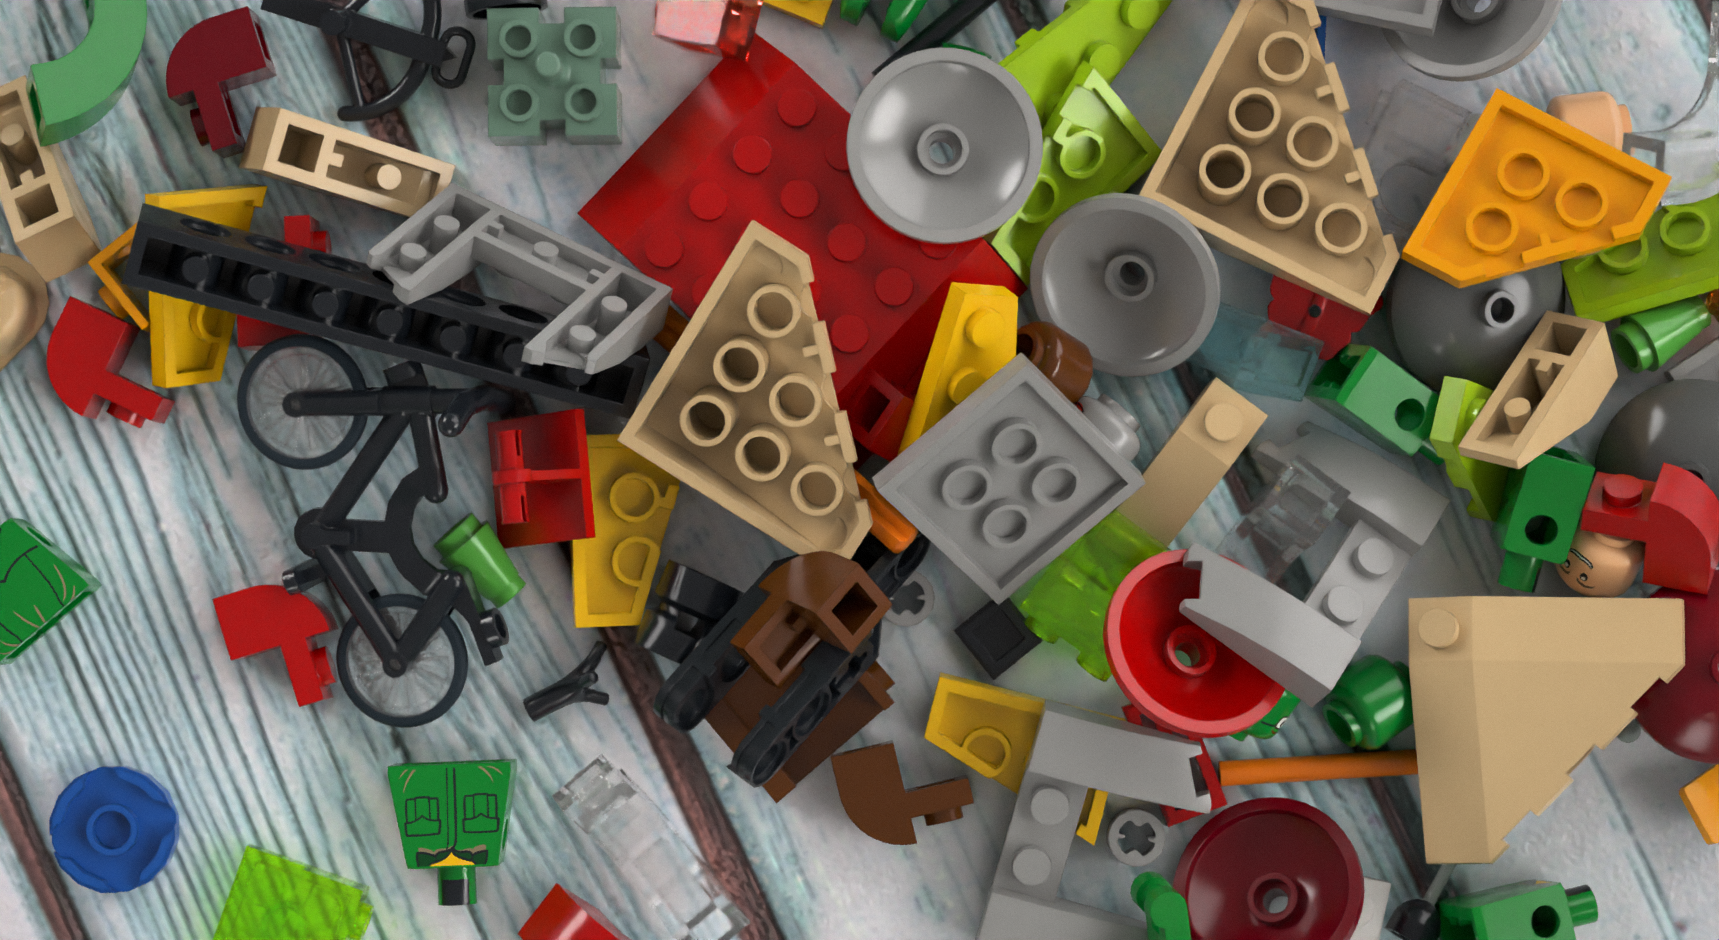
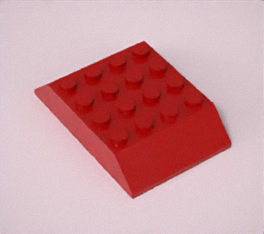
[577,29,1028,471]

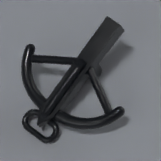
[260,0,476,122]

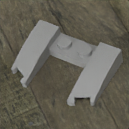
[366,183,673,374]
[1179,421,1451,708]
[975,699,1212,940]

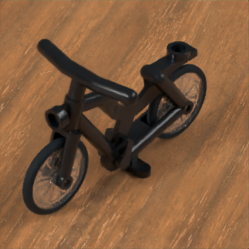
[237,334,516,728]

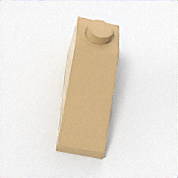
[0,75,102,283]
[239,107,455,218]
[1458,310,1618,469]
[1097,377,1268,565]

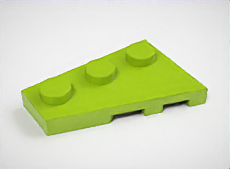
[998,0,1173,130]
[982,60,1162,285]
[1560,165,1719,322]

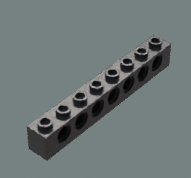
[122,203,650,419]

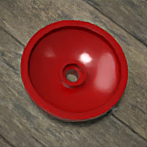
[1103,549,1285,738]

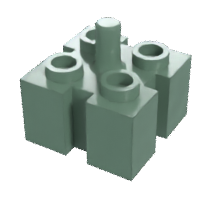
[487,6,622,146]

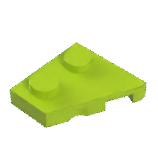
[1429,376,1509,522]

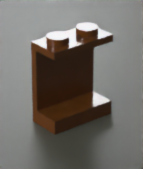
[704,640,896,803]

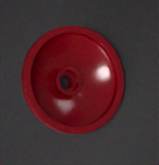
[1631,570,1719,764]
[1173,797,1364,940]

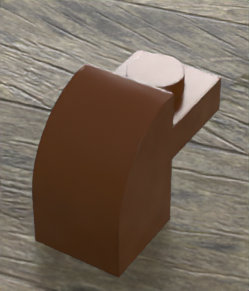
[730,551,893,689]
[830,740,974,845]

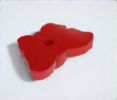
[1267,275,1384,360]

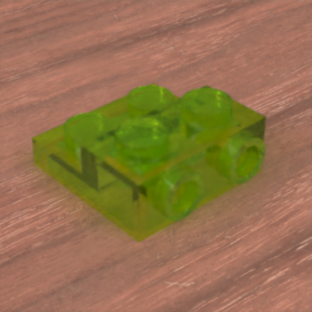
[1020,509,1171,682]
[213,844,374,940]

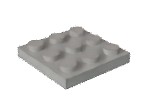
[872,352,1146,605]

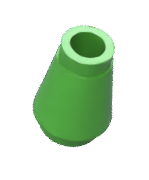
[1611,295,1711,374]
[433,512,526,609]

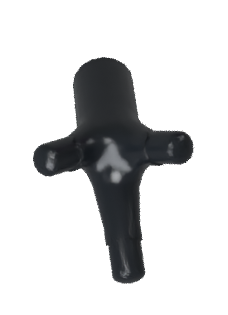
[523,641,610,722]

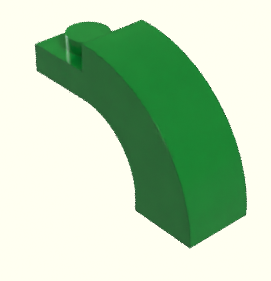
[25,0,147,147]

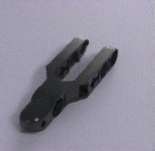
[653,530,931,788]

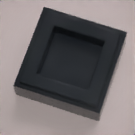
[953,597,1043,680]

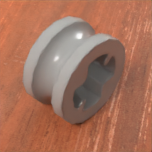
[884,571,935,627]
[1106,808,1165,867]

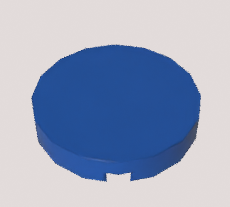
[49,766,179,893]

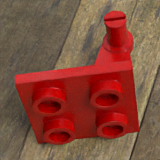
[487,409,596,549]

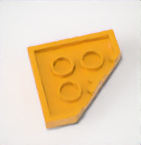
[1401,88,1672,289]

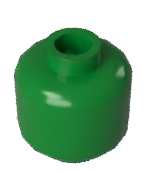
[1322,654,1414,750]

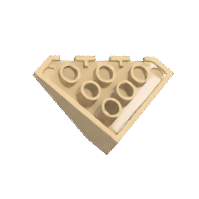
[1139,0,1400,316]
[617,220,873,559]
[1408,596,1685,865]

